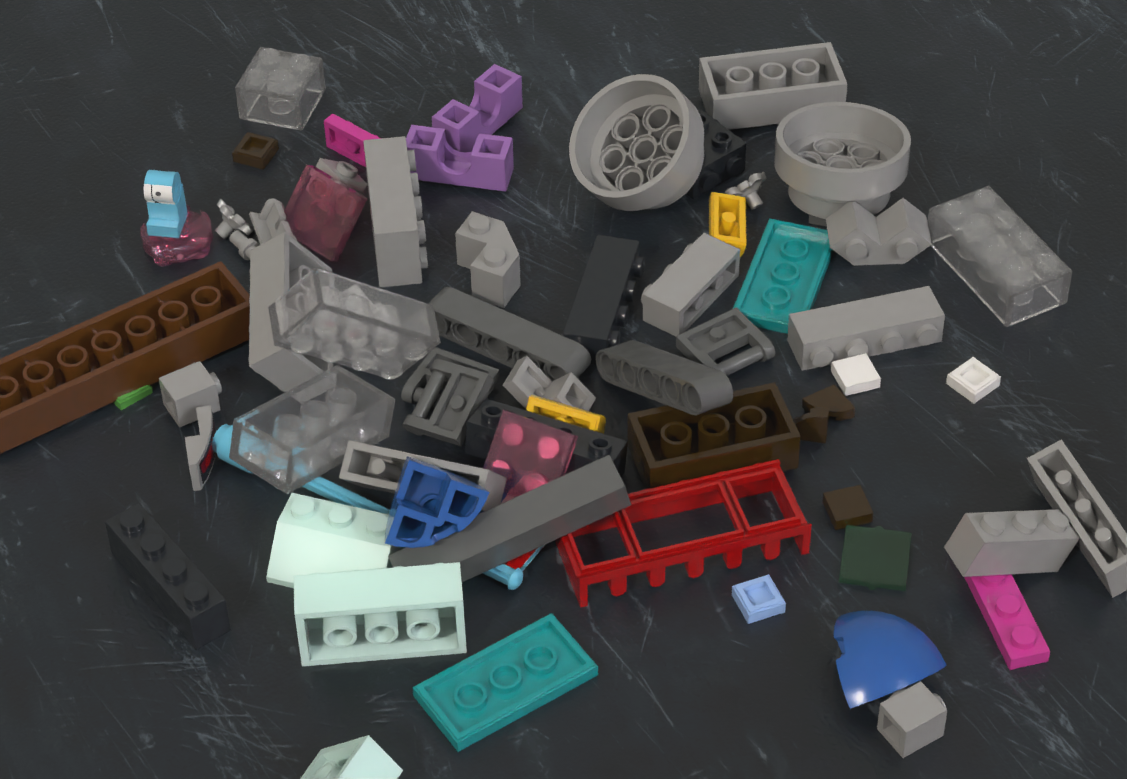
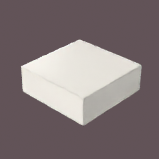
[831,353,881,396]
[946,357,1001,404]

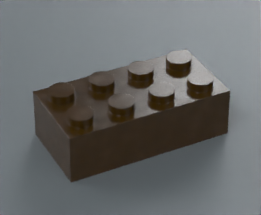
[628,382,801,489]

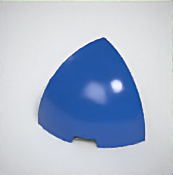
[385,456,490,548]
[834,611,947,709]

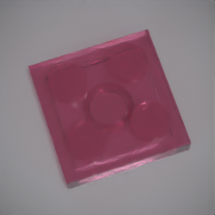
[284,165,368,261]
[483,410,578,498]

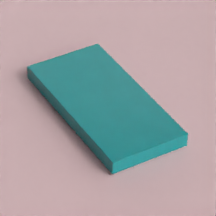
[733,219,834,334]
[412,613,598,752]

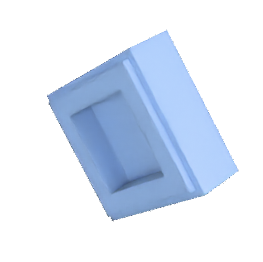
[732,574,786,624]

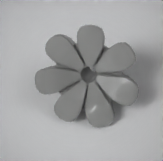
[725,172,767,210]
[215,199,255,239]

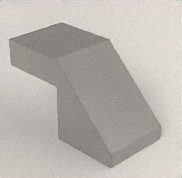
[503,356,596,411]

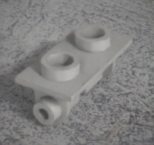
[249,198,297,245]

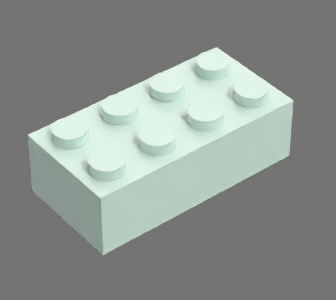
[294,562,467,667]

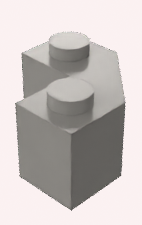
[826,198,932,266]
[455,211,521,308]

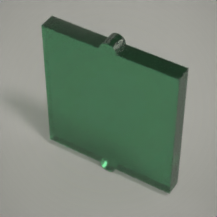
[839,525,912,591]

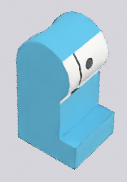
[144,169,188,238]

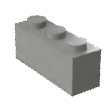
[641,233,740,336]
[944,509,1080,577]

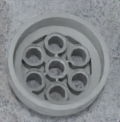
[569,74,704,211]
[774,102,911,219]

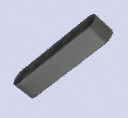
[420,287,591,381]
[596,340,733,415]

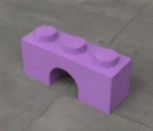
[432,64,523,152]
[406,125,514,192]

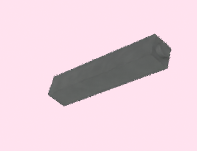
[388,455,631,582]

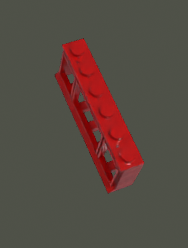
[554,459,812,608]

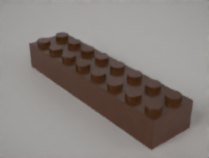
[0,261,250,454]

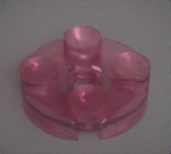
[140,205,213,266]

